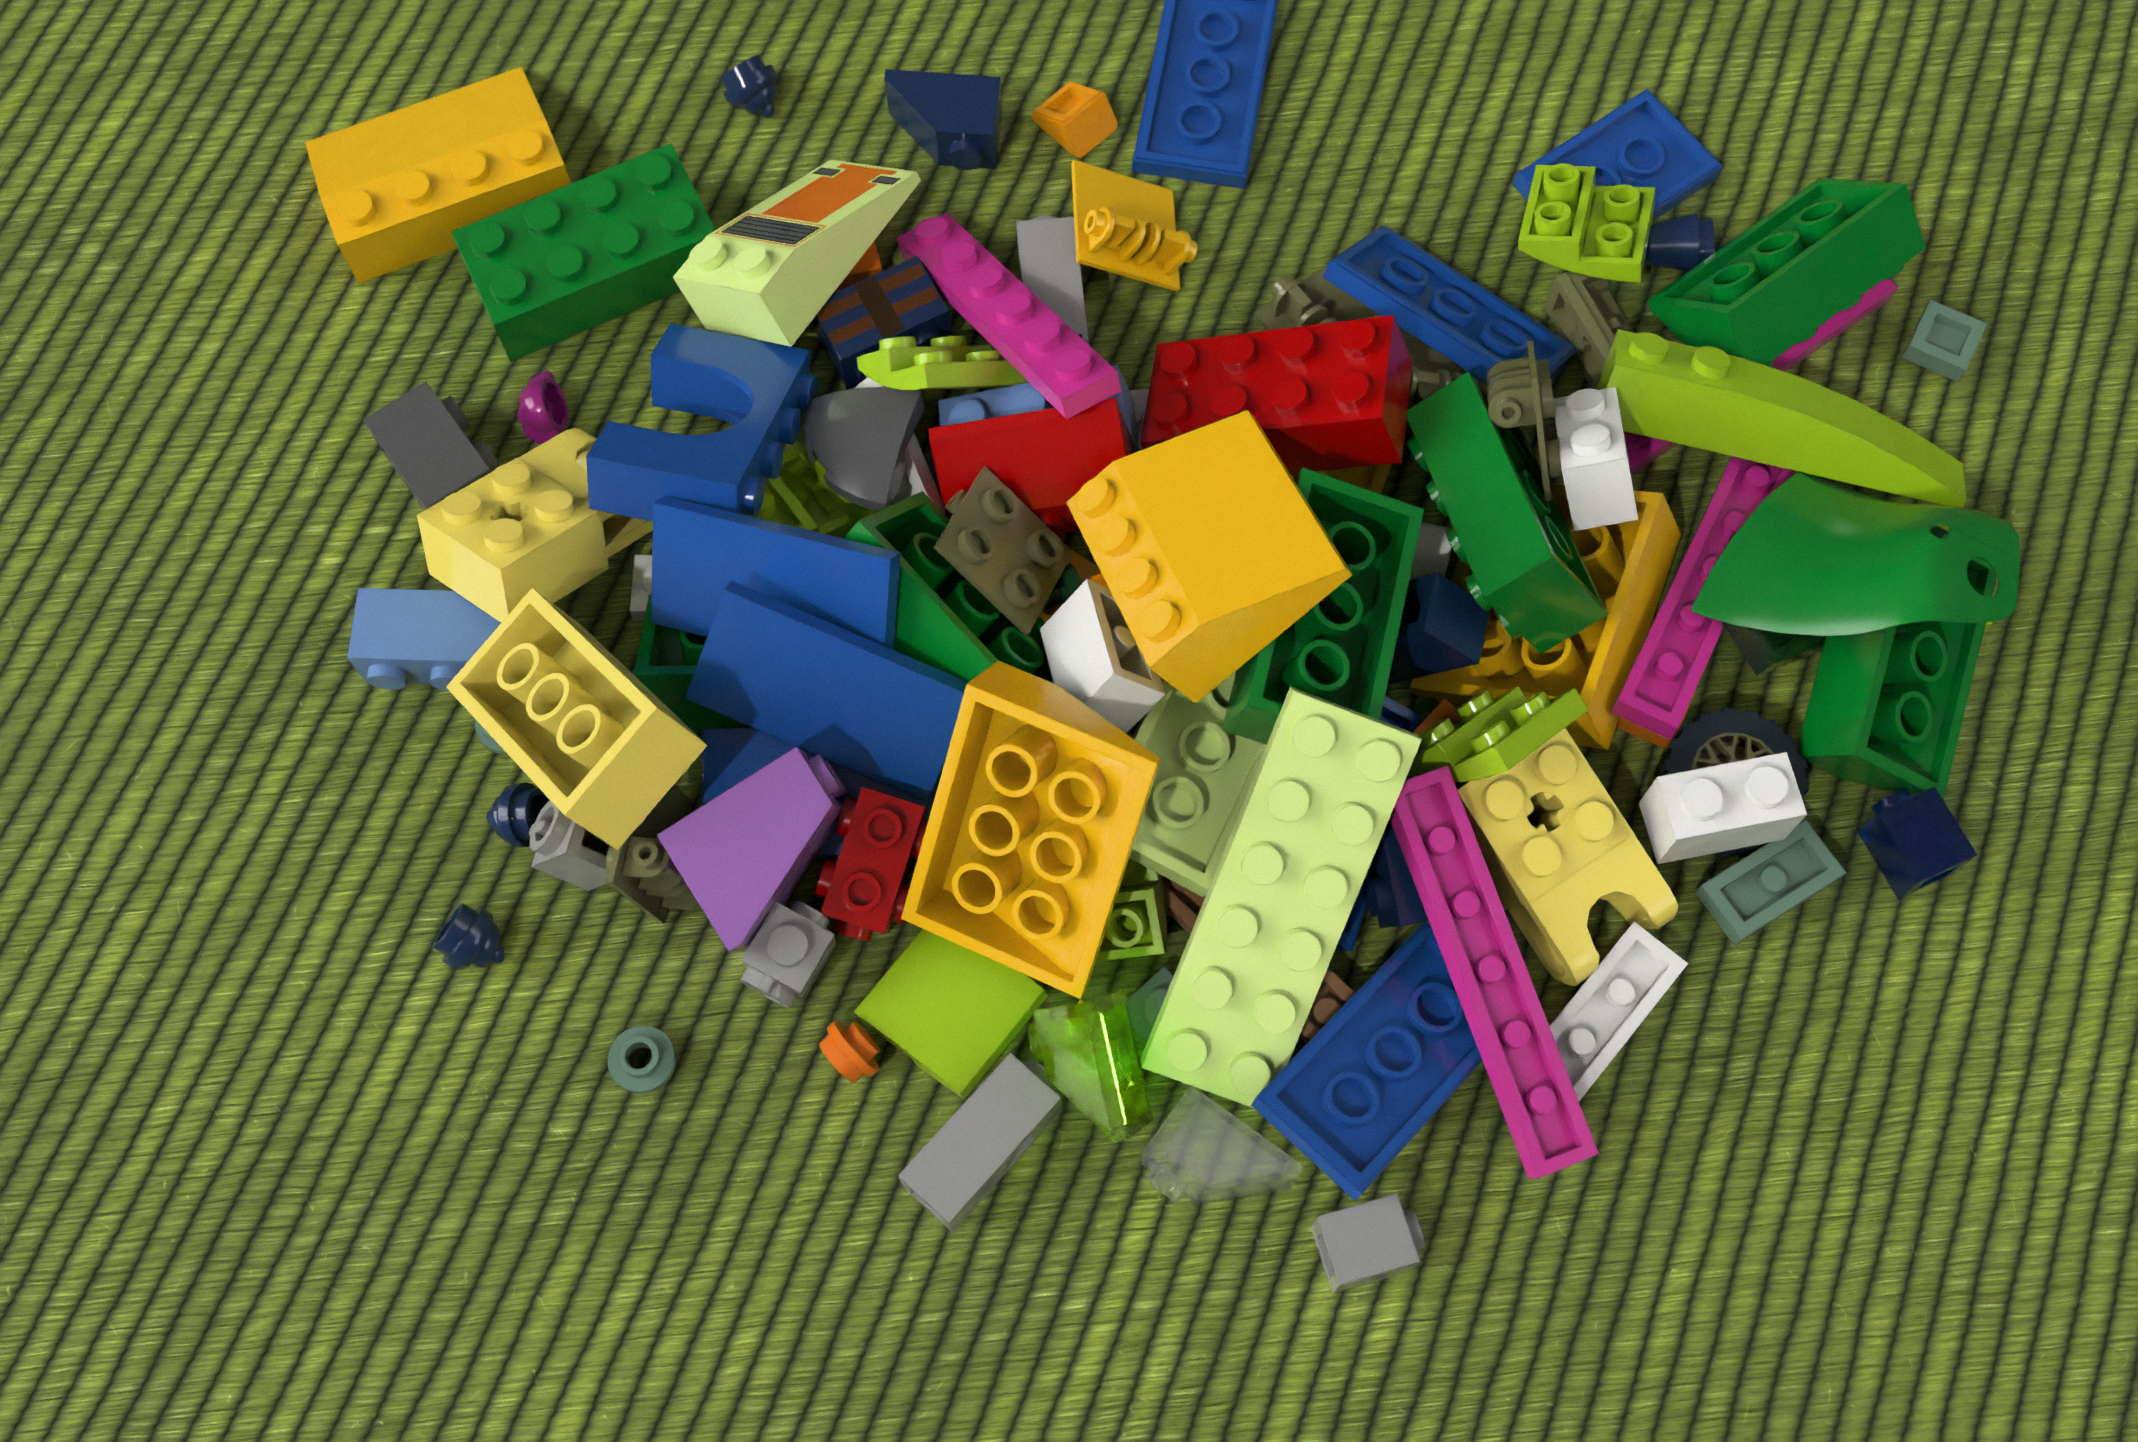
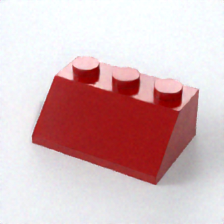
[928,398,1135,538]

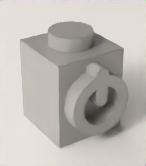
[529,800,610,891]
[740,901,836,1009]

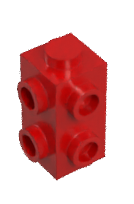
[815,787,929,942]

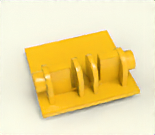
[1071,159,1198,292]

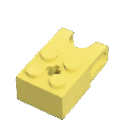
[417,428,653,623]
[1456,728,1678,986]

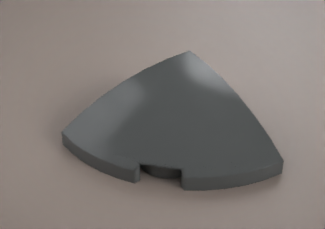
[803,387,924,511]

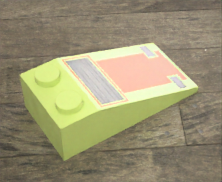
[673,160,921,347]

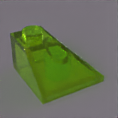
[1028,989,1153,1143]

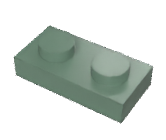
[1695,820,1846,946]

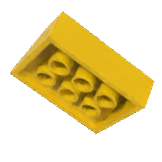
[305,66,571,284]
[1066,410,1353,703]
[1410,484,1681,750]
[901,661,1161,999]

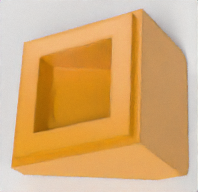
[1030,81,1118,158]

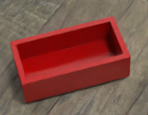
[1140,315,1413,474]

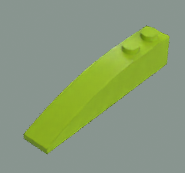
[1596,329,1967,507]

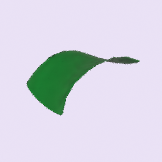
[1691,472,2020,636]

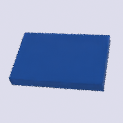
[1512,89,1723,222]

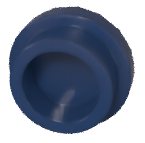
[721,55,778,118]
[486,783,550,847]
[432,903,505,970]

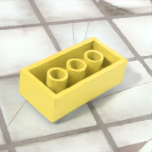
[446,588,708,850]

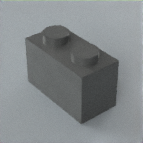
[363,381,500,510]

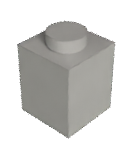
[1311,1193,1425,1294]

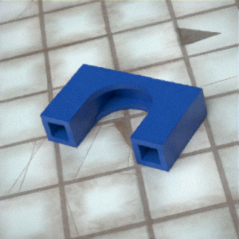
[586,323,818,521]

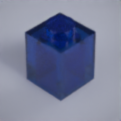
[1858,786,1977,900]

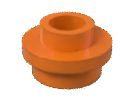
[819,1020,880,1083]

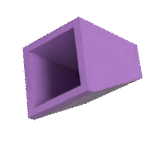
[657,747,848,952]

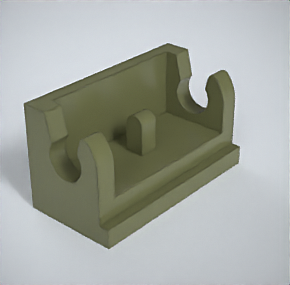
[1544,272,1634,389]

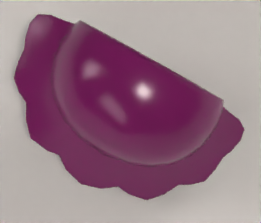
[517,370,568,445]

